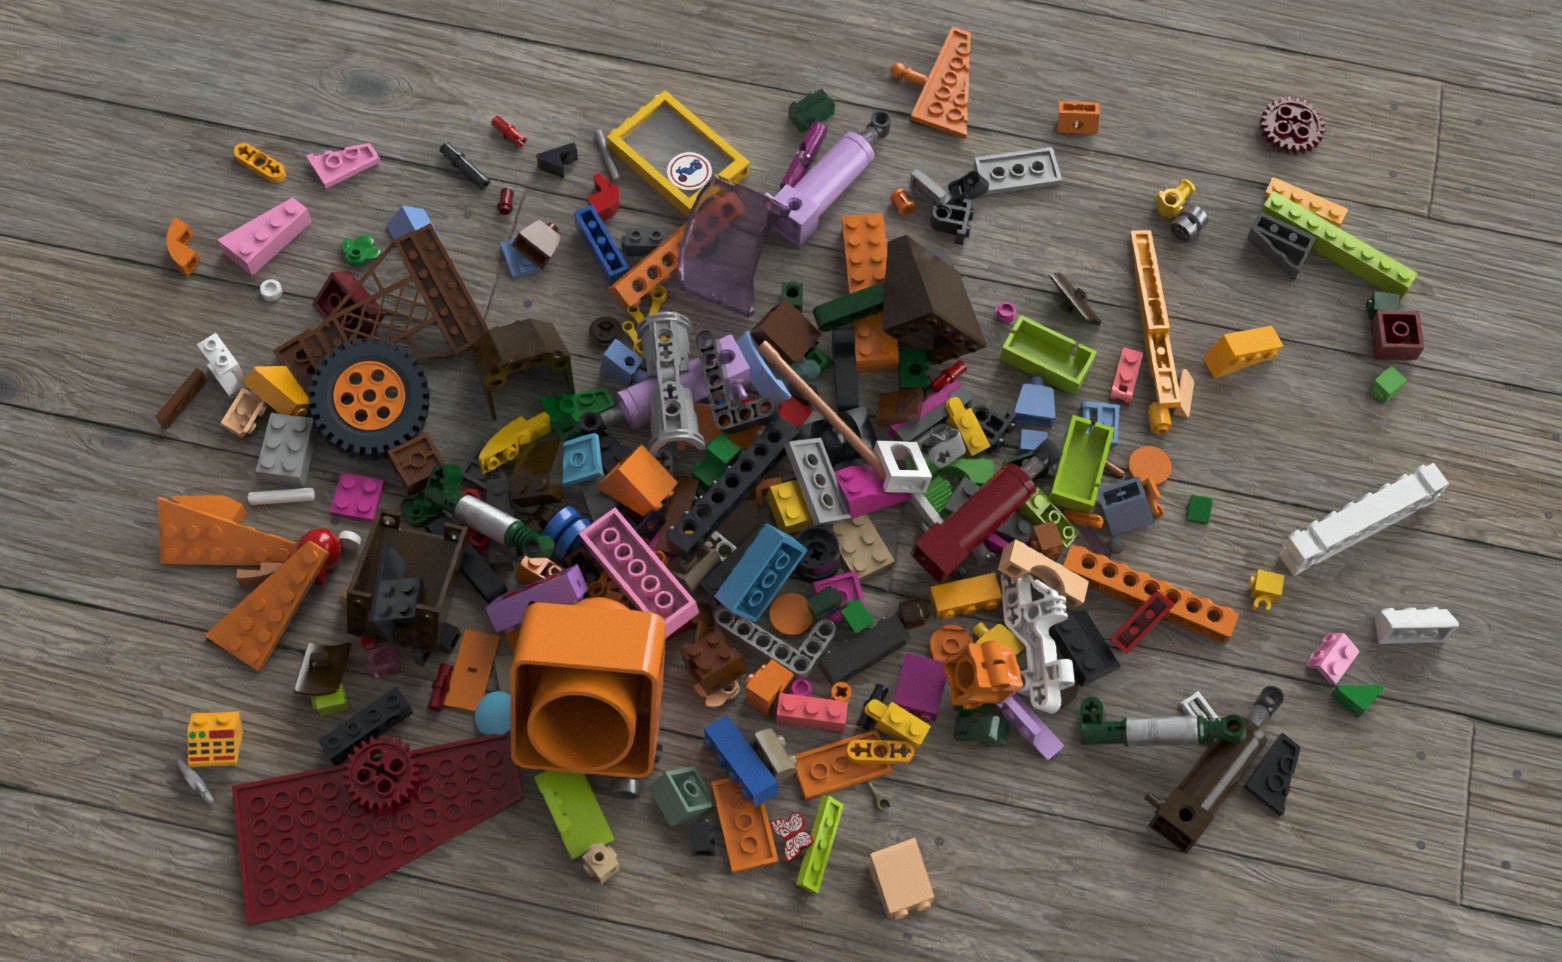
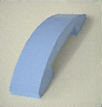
[736,331,791,406]

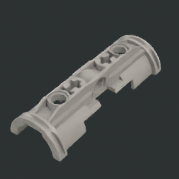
[637,312,706,456]

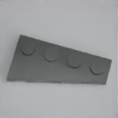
[941,477,1035,544]

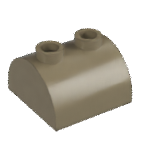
[666,545,722,595]
[749,729,797,786]

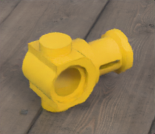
[1154,179,1195,219]

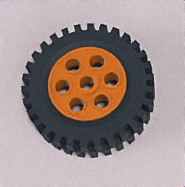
[309,338,430,460]

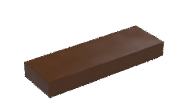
[155,368,207,430]

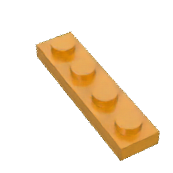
[1264,177,1348,228]

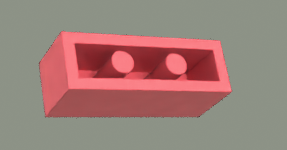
[776,693,848,732]

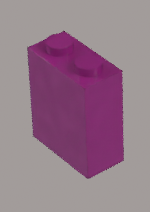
[893,653,947,722]

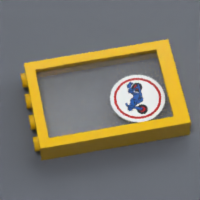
[607,90,750,220]

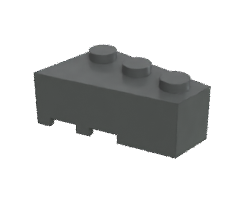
[1247,212,1317,281]

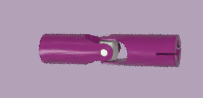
[780,122,828,189]

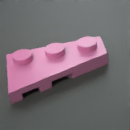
[306,143,380,189]

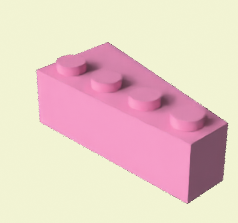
[218,197,312,276]

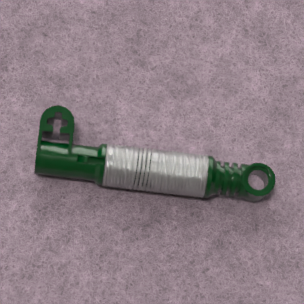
[424,464,555,558]
[1080,697,1247,747]

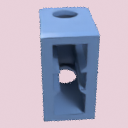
[600,339,649,386]
[1014,376,1056,428]

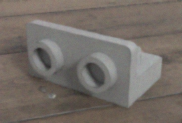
[909,169,952,207]

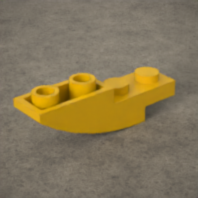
[479,411,551,474]

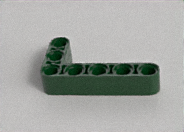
[812,281,885,332]

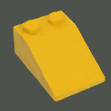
[766,479,828,534]

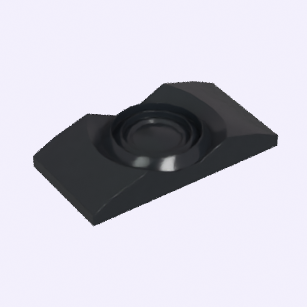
[797,406,878,465]

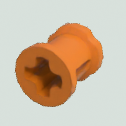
[889,188,915,216]
[830,682,852,705]

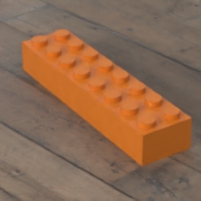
[842,213,899,373]

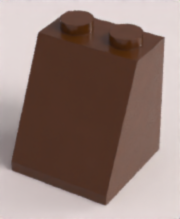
[750,298,822,366]

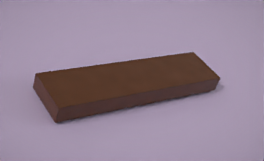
[655,475,700,558]

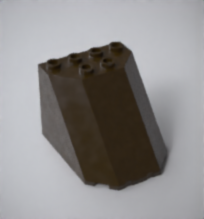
[470,318,575,421]

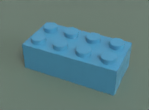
[714,523,807,623]

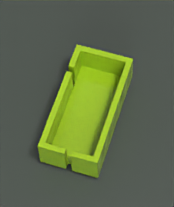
[999,315,1097,396]
[1047,415,1114,513]

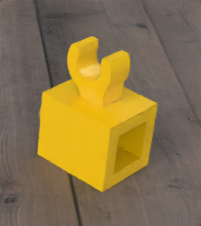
[1248,569,1285,613]

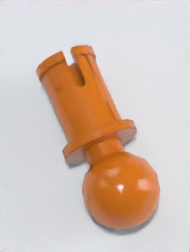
[890,63,927,88]

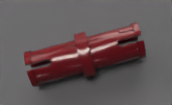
[427,663,454,711]

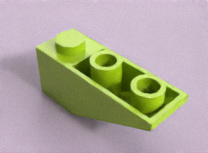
[1017,486,1080,549]

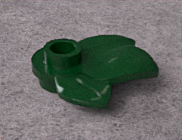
[401,492,443,527]

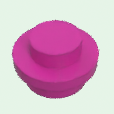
[995,302,1016,322]
[789,679,812,697]

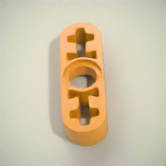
[234,143,286,183]
[846,740,914,764]

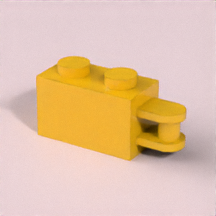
[945,397,990,458]
[864,699,931,750]

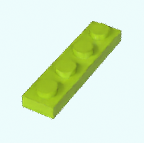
[796,795,844,893]

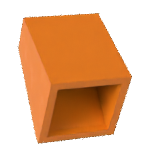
[596,444,678,516]

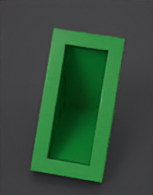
[1332,684,1384,718]

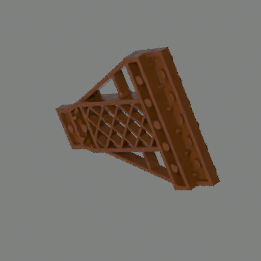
[298,223,489,371]

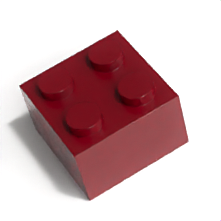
[1370,310,1424,360]

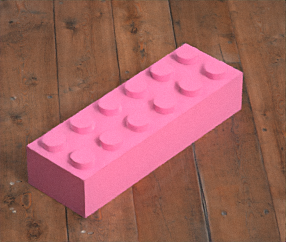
[579,508,699,638]

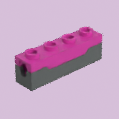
[888,380,973,442]

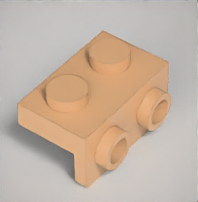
[219,387,267,438]

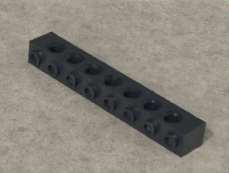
[665,416,800,562]

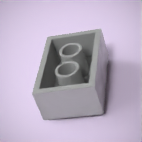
[256,413,318,488]

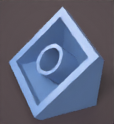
[386,206,441,241]

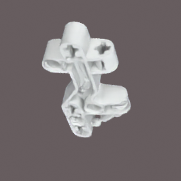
[1001,572,1075,714]

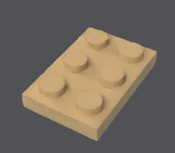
[824,514,895,581]

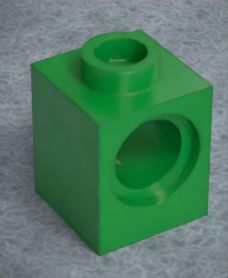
[840,599,875,636]

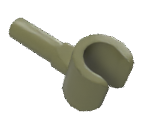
[867,782,891,812]

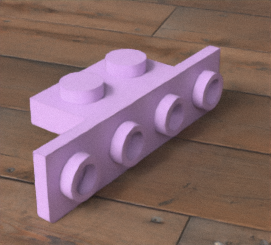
[994,693,1064,761]

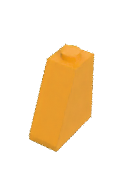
[243,366,310,417]

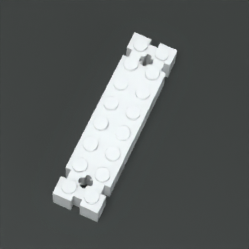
[1279,463,1449,576]

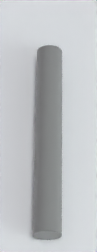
[594,130,621,183]

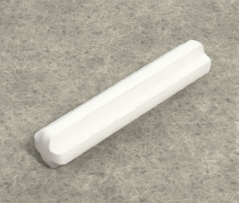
[248,488,315,505]

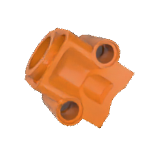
[942,640,1022,709]

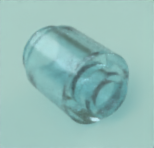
[791,359,820,381]

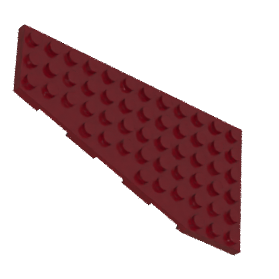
[232,731,524,926]

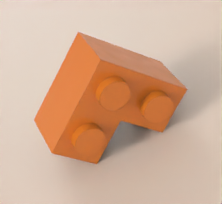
[744,659,794,717]

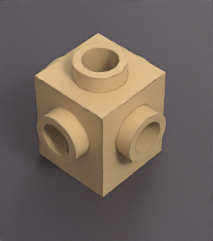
[582,842,620,884]

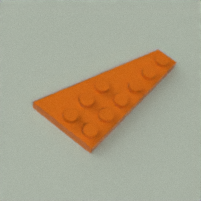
[910,26,971,140]
[157,497,297,566]
[204,541,330,671]

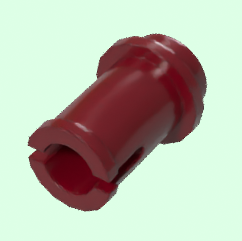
[497,188,514,215]

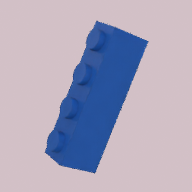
[574,205,629,286]
[703,715,778,808]

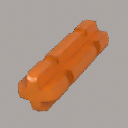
[1063,509,1104,529]

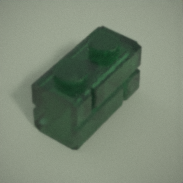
[788,89,835,133]

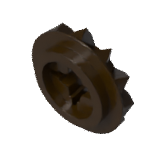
[589,316,623,348]

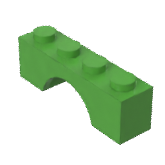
[905,456,994,487]

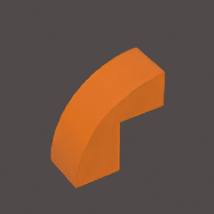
[166,217,201,277]

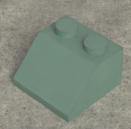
[648,766,716,827]

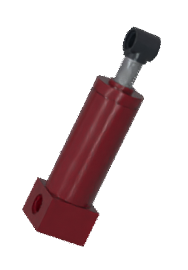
[910,438,1064,585]

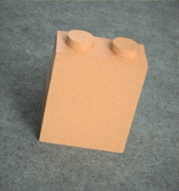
[867,838,934,919]

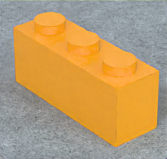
[928,573,1002,620]

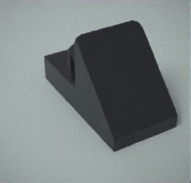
[536,142,578,178]

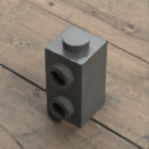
[621,228,668,256]

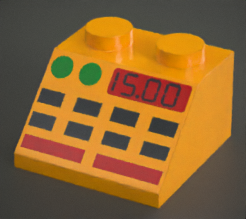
[188,712,243,767]

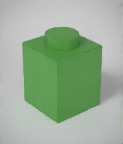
[1369,366,1407,404]

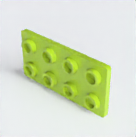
[535,770,614,860]

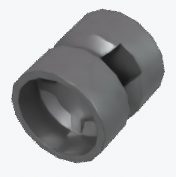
[1169,205,1208,243]
[610,776,641,799]

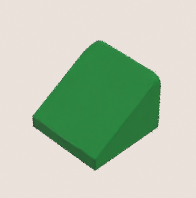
[802,347,833,377]
[1186,495,1213,524]

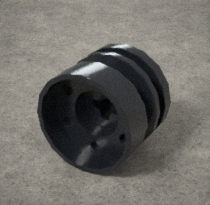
[795,526,841,583]

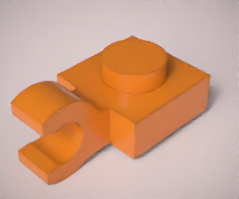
[1141,478,1165,518]

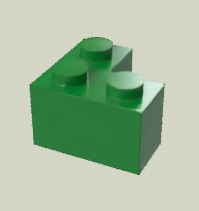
[692,433,741,493]

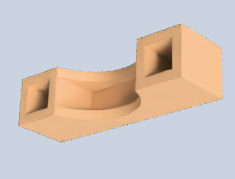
[998,539,1089,611]

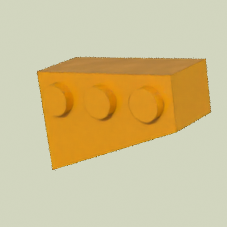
[1203,326,1284,379]

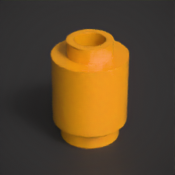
[1147,402,1172,435]

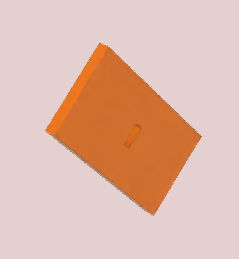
[443,629,501,712]

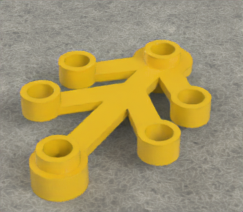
[622,285,678,359]

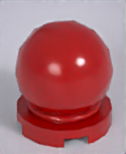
[285,528,342,586]

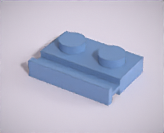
[500,237,542,280]

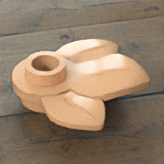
[694,680,740,707]

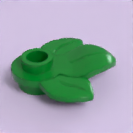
[341,235,382,267]

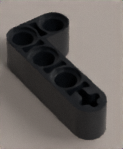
[832,327,860,414]

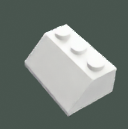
[1374,607,1459,644]

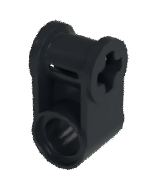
[948,171,989,207]

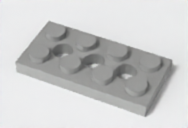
[974,147,1062,196]
[784,438,851,526]

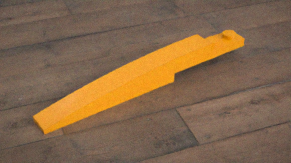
[1130,230,1181,408]

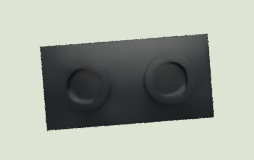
[930,199,974,245]
[972,405,1016,455]

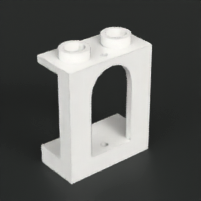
[197,333,249,399]
[873,441,932,493]

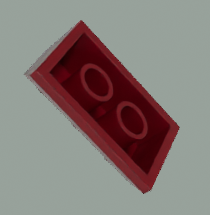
[312,271,386,345]

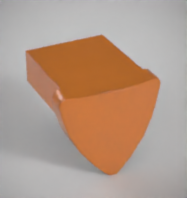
[755,477,782,506]

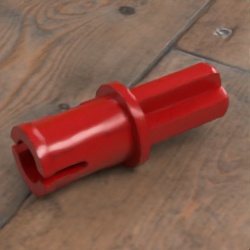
[491,115,527,148]
[930,360,967,393]

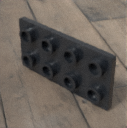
[368,541,424,643]

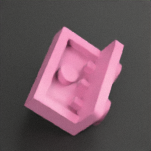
[1306,633,1360,684]

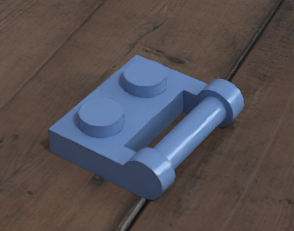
[1080,401,1120,447]

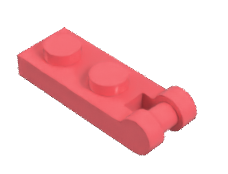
[1109,347,1143,404]

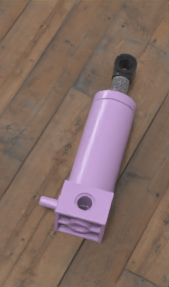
[763,110,891,247]
[579,334,750,437]

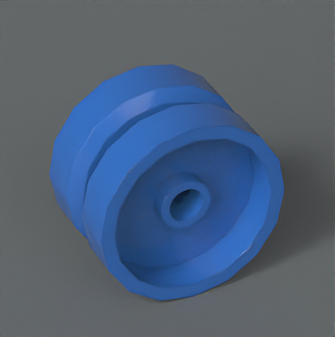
[541,506,592,563]

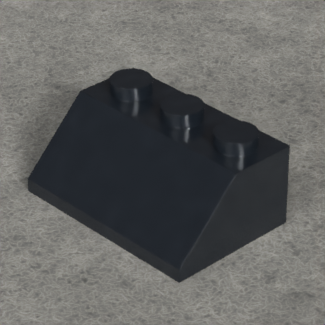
[1049,610,1121,687]

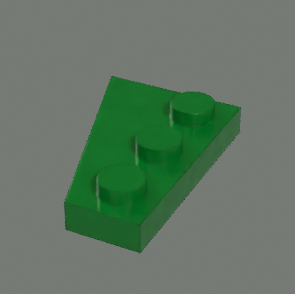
[539,388,616,435]

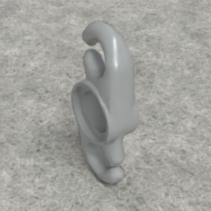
[177,759,214,805]

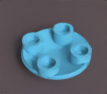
[475,691,511,735]

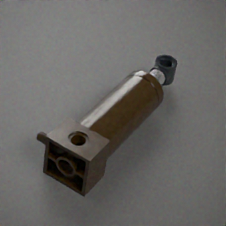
[1144,686,1284,854]

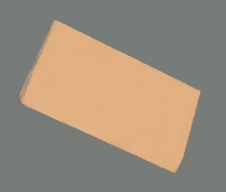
[1173,369,1194,418]

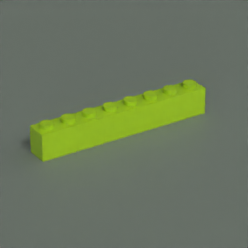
[1261,191,1418,300]

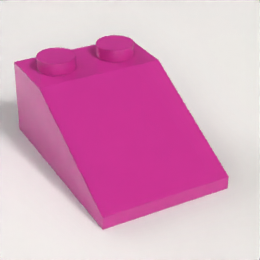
[834,466,912,519]

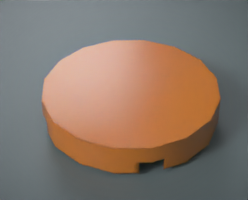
[1127,446,1172,487]
[769,593,814,638]
[929,624,974,662]

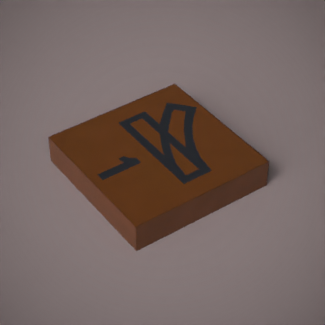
[876,387,924,427]

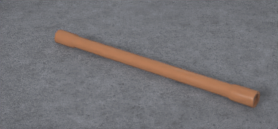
[757,341,887,481]

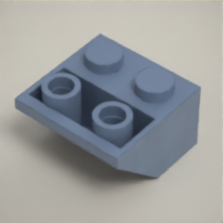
[1098,476,1155,536]

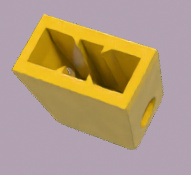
[972,622,1026,660]

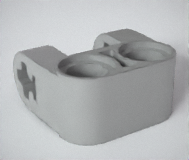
[913,424,966,467]

